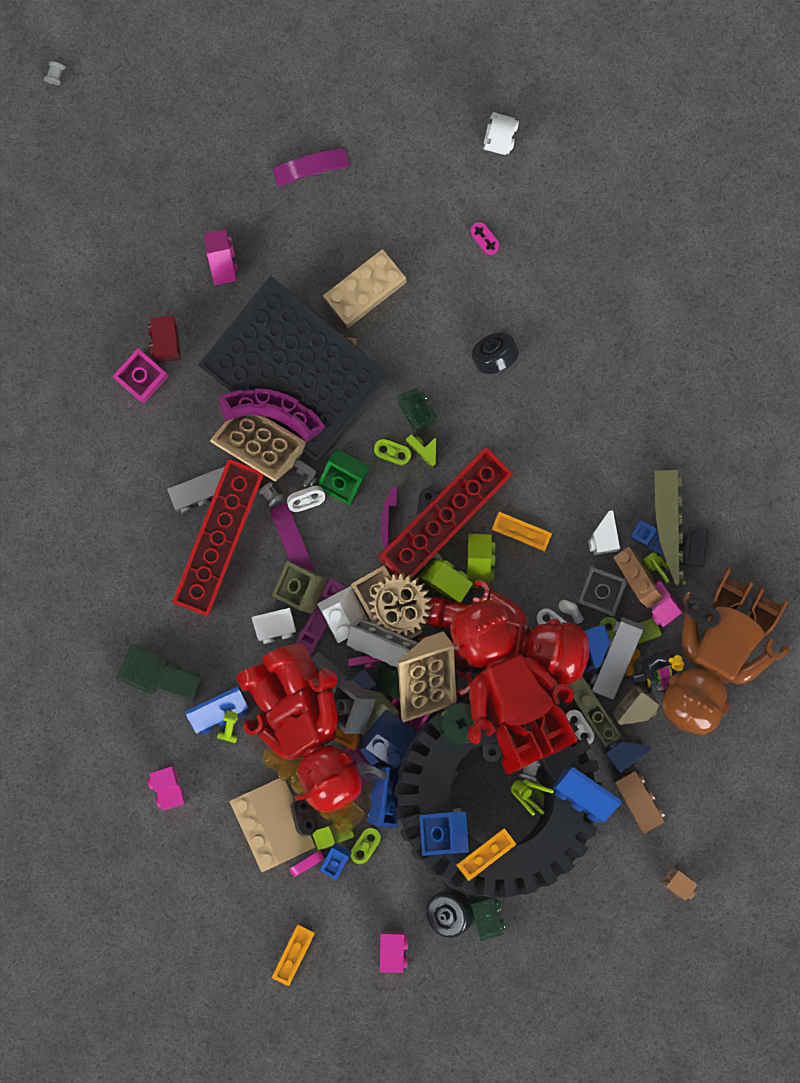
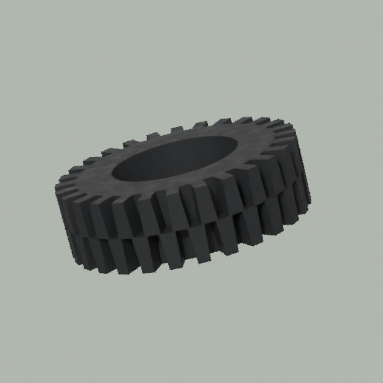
[394,697,603,897]

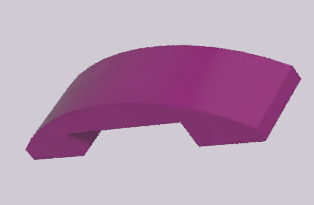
[273,148,350,187]
[381,487,397,548]
[269,502,315,572]
[295,578,347,655]

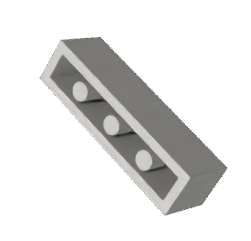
[167,466,225,514]
[590,617,644,699]
[347,618,418,667]

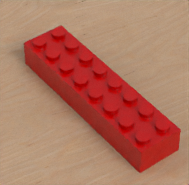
[377,447,513,578]
[172,458,264,617]

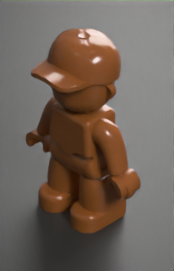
[662,568,789,735]

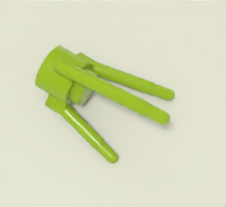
[642,552,686,585]
[511,778,554,815]

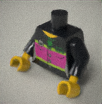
[631,649,684,693]

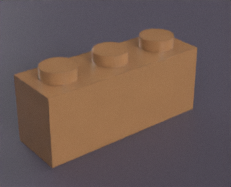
[613,546,664,608]
[614,771,665,834]
[661,868,697,901]

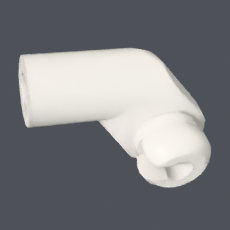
[559,600,584,624]

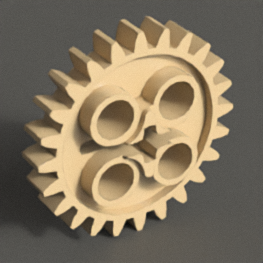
[369,573,433,636]

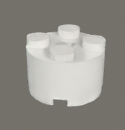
[483,112,519,155]

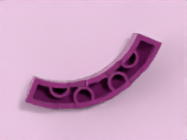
[219,388,325,442]

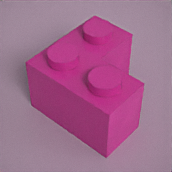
[204,229,239,285]
[648,580,683,627]
[147,766,186,811]
[380,931,408,973]

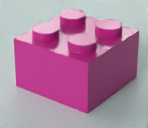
[112,348,169,405]

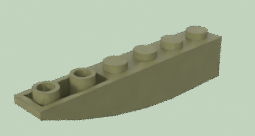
[655,470,683,587]
[567,676,622,747]

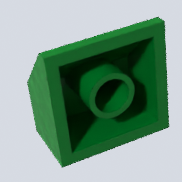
[317,449,370,506]

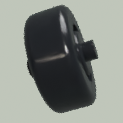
[472,333,519,374]
[426,889,474,938]

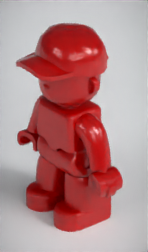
[420,580,589,696]
[450,600,577,775]
[236,643,363,813]

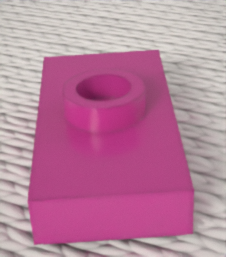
[348,655,384,669]

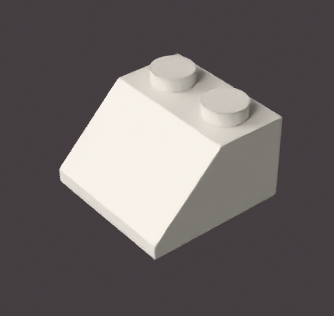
[588,510,620,556]
[317,586,368,643]
[252,608,297,644]

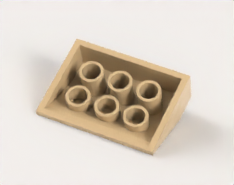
[210,415,306,482]
[397,631,456,722]
[229,776,316,872]

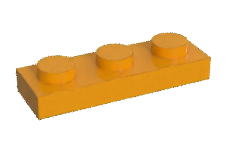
[492,512,552,552]
[456,828,516,881]
[272,924,315,986]

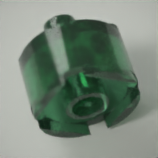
[438,703,481,745]

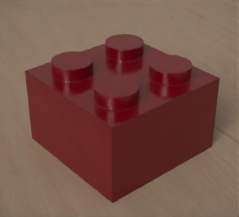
[148,316,181,362]

